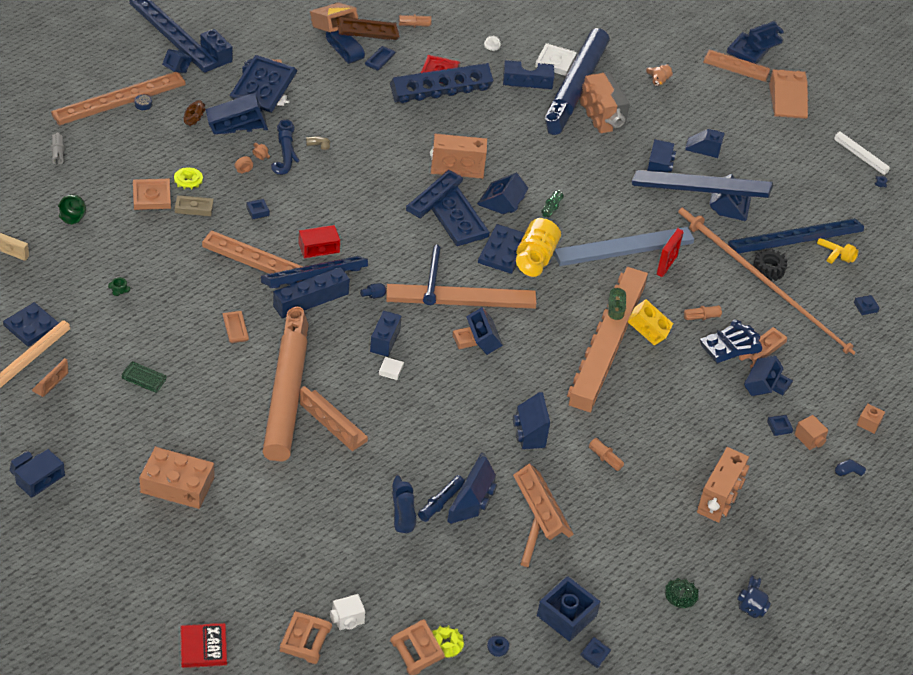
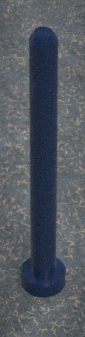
[423,245,440,305]

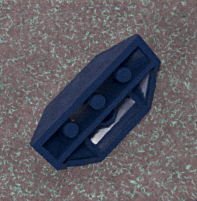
[447,452,497,523]

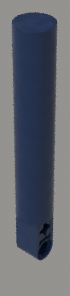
[545,28,610,135]

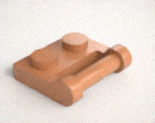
[280,612,332,664]
[390,619,445,675]

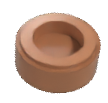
[235,156,253,173]

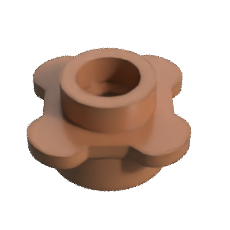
[252,143,270,160]

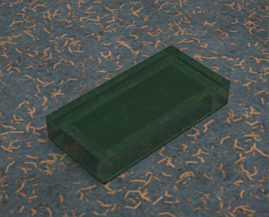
[121,361,167,393]

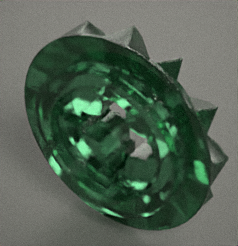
[665,577,699,608]

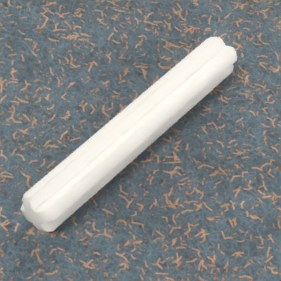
[834,132,890,175]

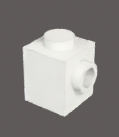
[330,594,365,630]

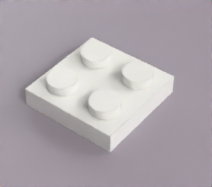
[535,43,577,76]

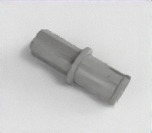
[50,133,65,164]

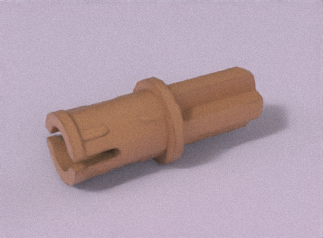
[399,14,431,27]
[684,305,722,320]
[589,438,624,471]

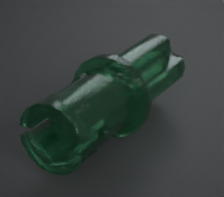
[541,190,564,218]

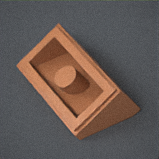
[32,358,69,397]

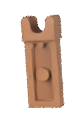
[739,327,788,368]

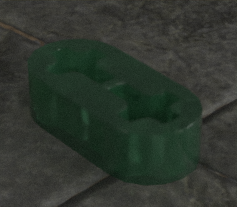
[608,288,626,320]

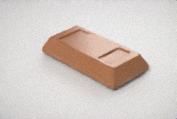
[222,311,249,343]

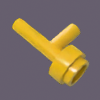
[817,238,858,264]

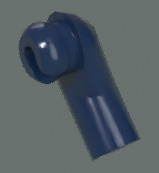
[835,459,866,476]

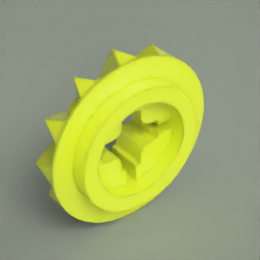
[174,167,203,190]
[432,625,464,658]

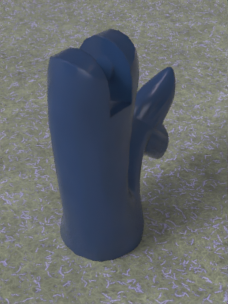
[392,475,416,533]

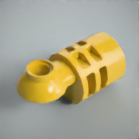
[516,218,561,277]

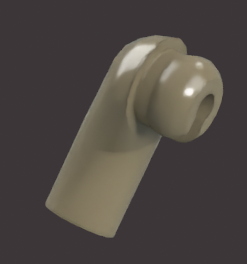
[306,136,331,150]

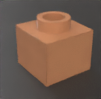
[857,404,885,434]

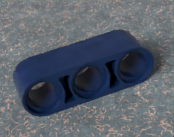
[326,30,365,64]

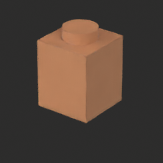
[794,415,829,450]

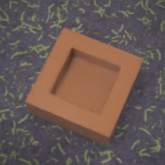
[452,327,477,349]

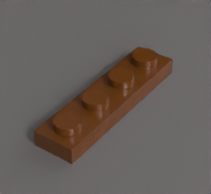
[336,17,399,40]

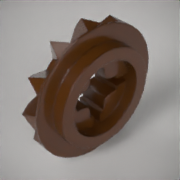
[184,100,206,126]

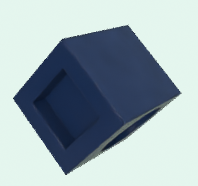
[162,49,192,73]

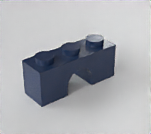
[503,60,554,89]

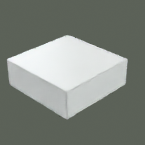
[379,357,404,380]

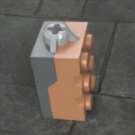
[580,72,630,133]

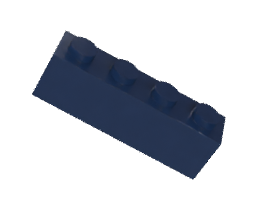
[273,267,350,319]

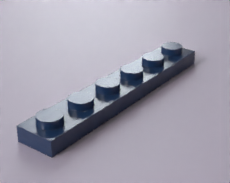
[261,256,368,288]

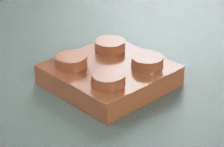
[133,179,171,210]

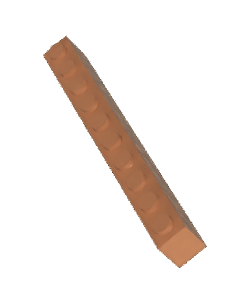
[567,267,648,413]

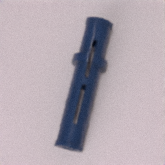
[418,475,465,522]

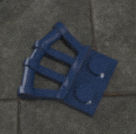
[700,319,762,363]

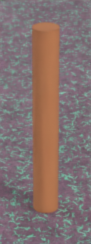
[521,517,540,567]

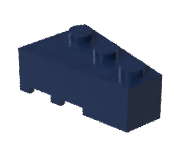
[206,93,268,134]

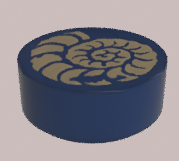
[135,95,152,110]

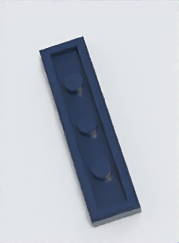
[406,170,463,219]

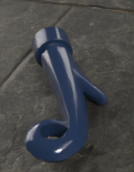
[271,130,299,175]

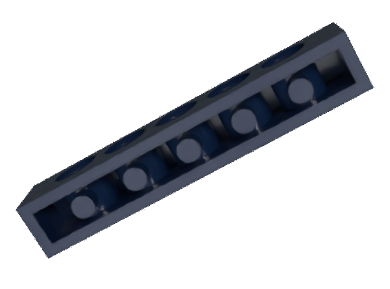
[390,63,493,103]

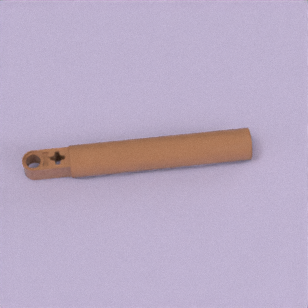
[263,307,308,462]

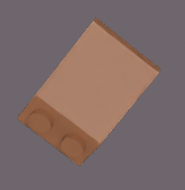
[769,70,808,118]

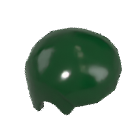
[58,194,86,225]

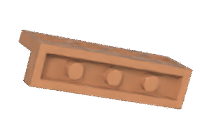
[300,386,368,451]
[513,463,574,540]

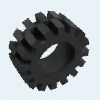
[753,249,788,281]

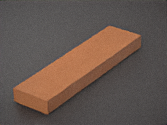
[704,50,770,82]

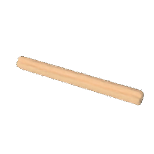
[0,320,70,388]

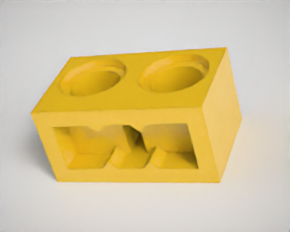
[627,299,673,345]

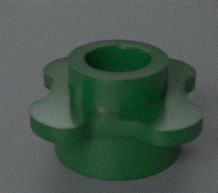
[108,277,130,296]

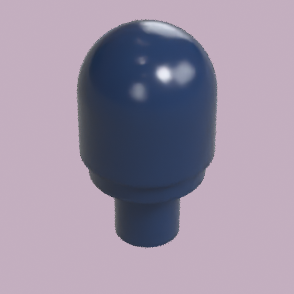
[360,283,387,299]

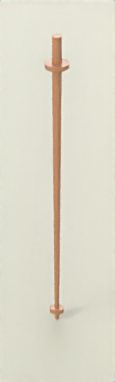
[678,208,855,355]

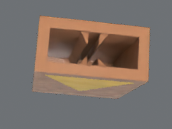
[310,3,358,32]

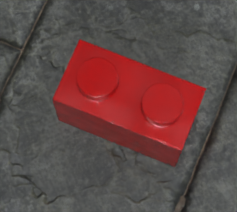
[298,225,340,258]

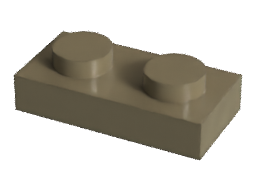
[175,195,214,216]

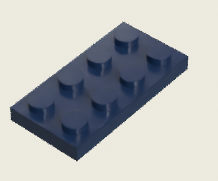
[432,186,490,246]

